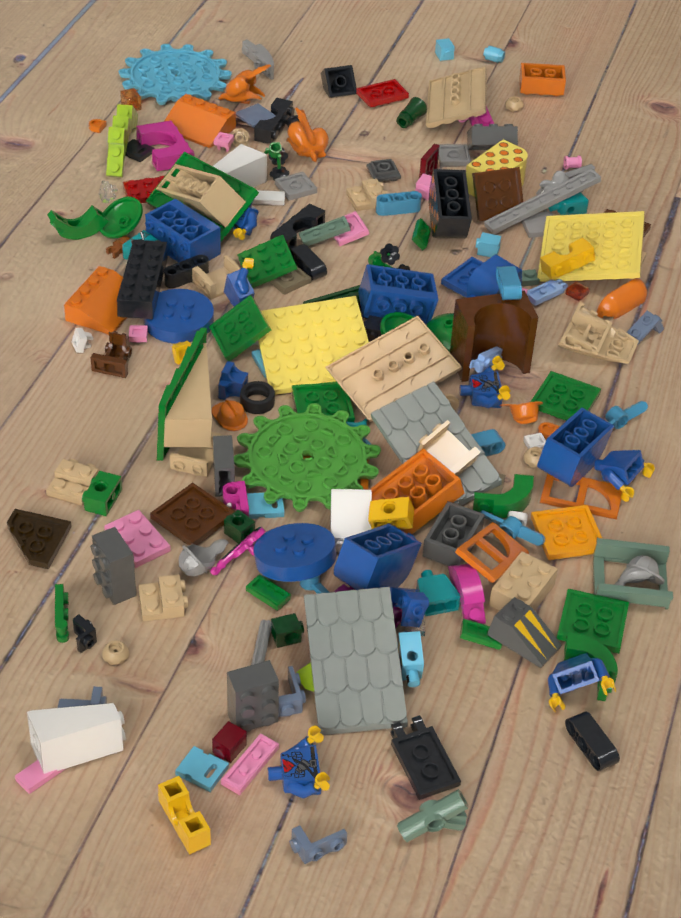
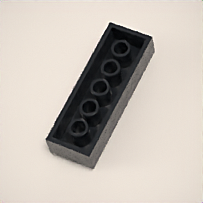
[117,239,168,319]

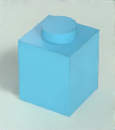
[435,38,455,61]
[475,232,502,258]

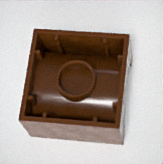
[450,290,539,382]

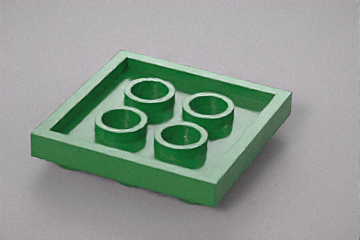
[237,235,297,288]
[209,295,271,361]
[530,371,601,421]
[292,382,355,422]
[557,588,629,654]

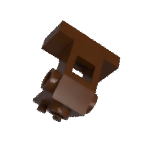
[90,331,132,378]

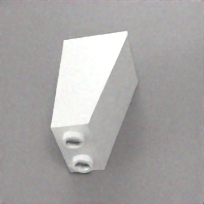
[213,144,267,188]
[27,703,126,774]

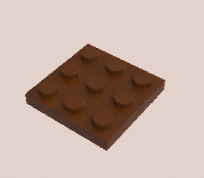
[472,167,523,222]
[150,482,235,545]

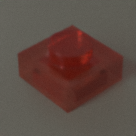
[565,282,590,301]

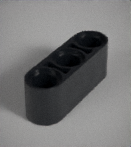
[289,244,327,281]
[164,255,209,288]
[565,711,620,771]

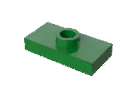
[412,218,431,251]
[246,574,291,611]
[460,619,502,650]

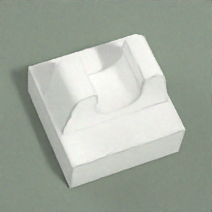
[71,328,93,353]

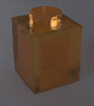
[120,88,142,111]

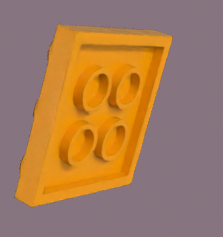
[531,505,603,560]

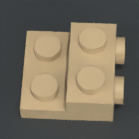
[346,178,388,211]
[46,459,99,506]
[138,575,188,621]

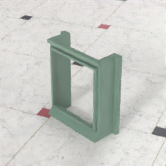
[593,538,673,610]

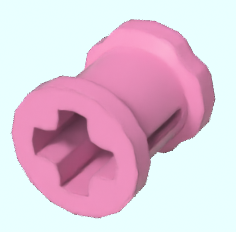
[563,155,582,169]

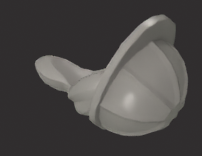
[179,539,228,577]
[614,556,665,586]

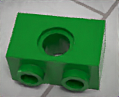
[82,471,122,516]

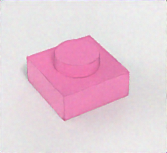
[129,325,148,343]

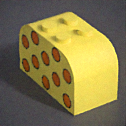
[466,139,528,197]

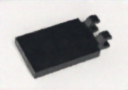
[390,715,461,800]

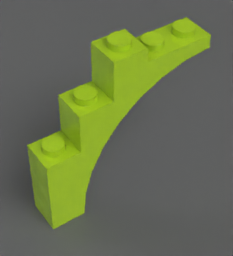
[106,104,138,177]

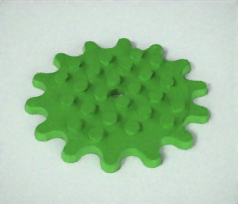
[234,403,381,512]

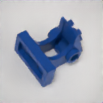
[379,586,429,627]

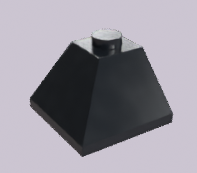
[320,65,356,98]

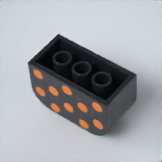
[429,169,472,239]

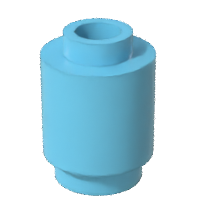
[483,45,505,63]

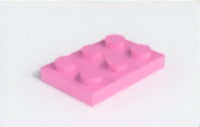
[104,510,171,568]

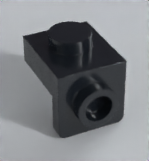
[73,614,97,653]

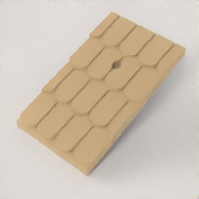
[426,66,487,128]
[325,316,462,422]

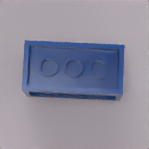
[145,199,221,262]
[358,264,439,325]

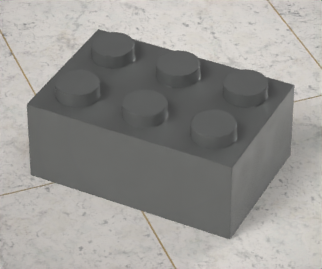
[467,124,518,150]
[423,501,485,566]
[90,527,136,605]
[227,660,279,732]

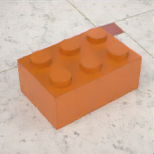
[519,63,566,96]

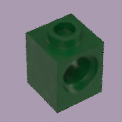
[224,509,255,544]
[271,613,304,648]

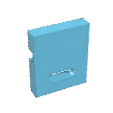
[247,493,285,519]
[175,746,229,793]

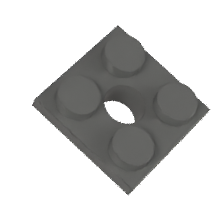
[366,159,401,182]

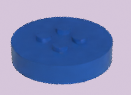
[144,289,214,343]
[254,523,337,582]

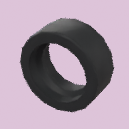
[240,381,275,414]

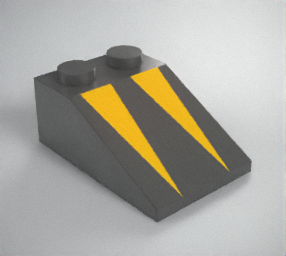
[487,597,562,668]

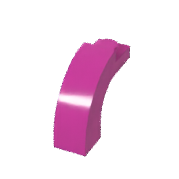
[448,564,486,624]

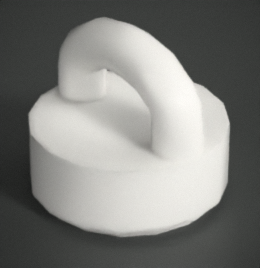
[508,511,528,526]

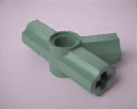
[397,789,468,842]

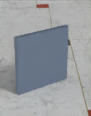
[236,103,276,128]

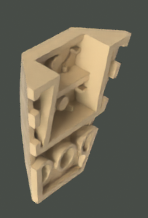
[558,302,639,364]

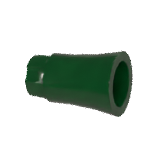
[396,97,427,128]

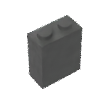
[213,435,235,497]

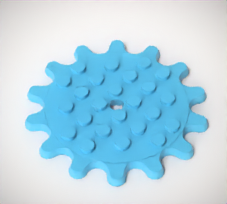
[118,44,232,105]

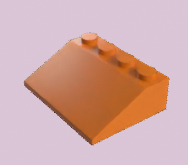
[164,94,236,149]
[64,266,126,334]
[369,448,465,534]

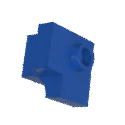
[218,361,248,400]

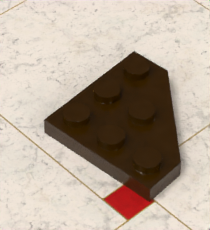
[7,509,72,569]

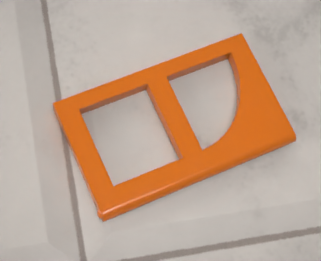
[540,473,622,520]
[455,522,529,583]

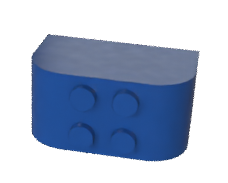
[467,254,522,298]
[537,408,614,487]
[334,523,422,590]

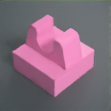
[214,132,234,152]

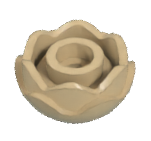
[505,96,523,112]
[231,128,250,147]
[524,447,542,468]
[102,640,129,665]

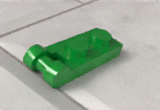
[55,584,69,643]

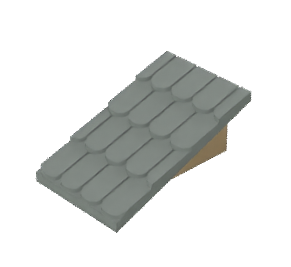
[371,381,502,517]
[304,587,408,735]

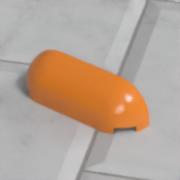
[597,278,647,319]

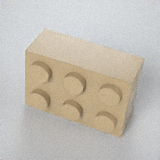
[489,551,558,610]

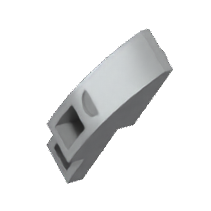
[242,39,274,80]

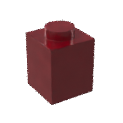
[212,721,247,763]

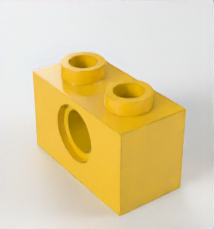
[368,497,414,530]

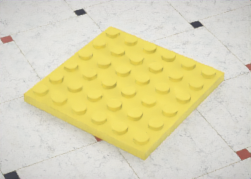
[538,211,645,282]
[258,296,369,395]

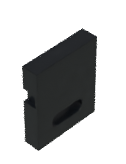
[125,139,155,162]

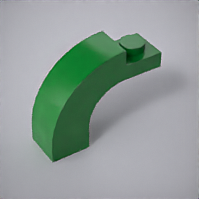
[47,205,109,240]
[473,474,534,519]
[564,632,618,701]

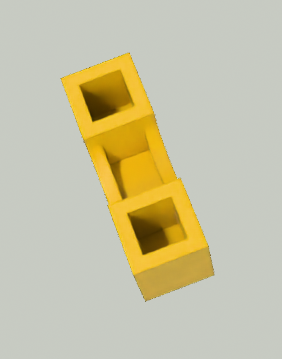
[540,238,595,280]
[158,776,211,855]

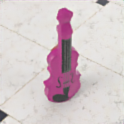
[210,527,266,575]

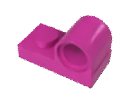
[223,481,249,517]

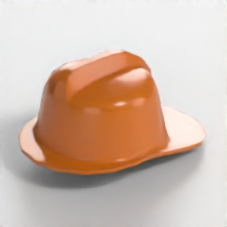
[211,400,248,431]
[500,402,543,424]

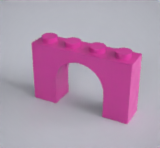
[136,121,195,171]

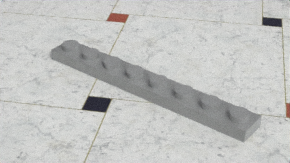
[484,169,601,234]

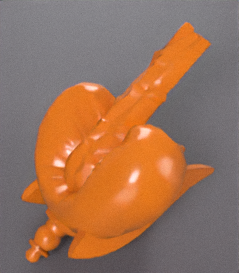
[218,64,271,104]
[286,107,329,162]

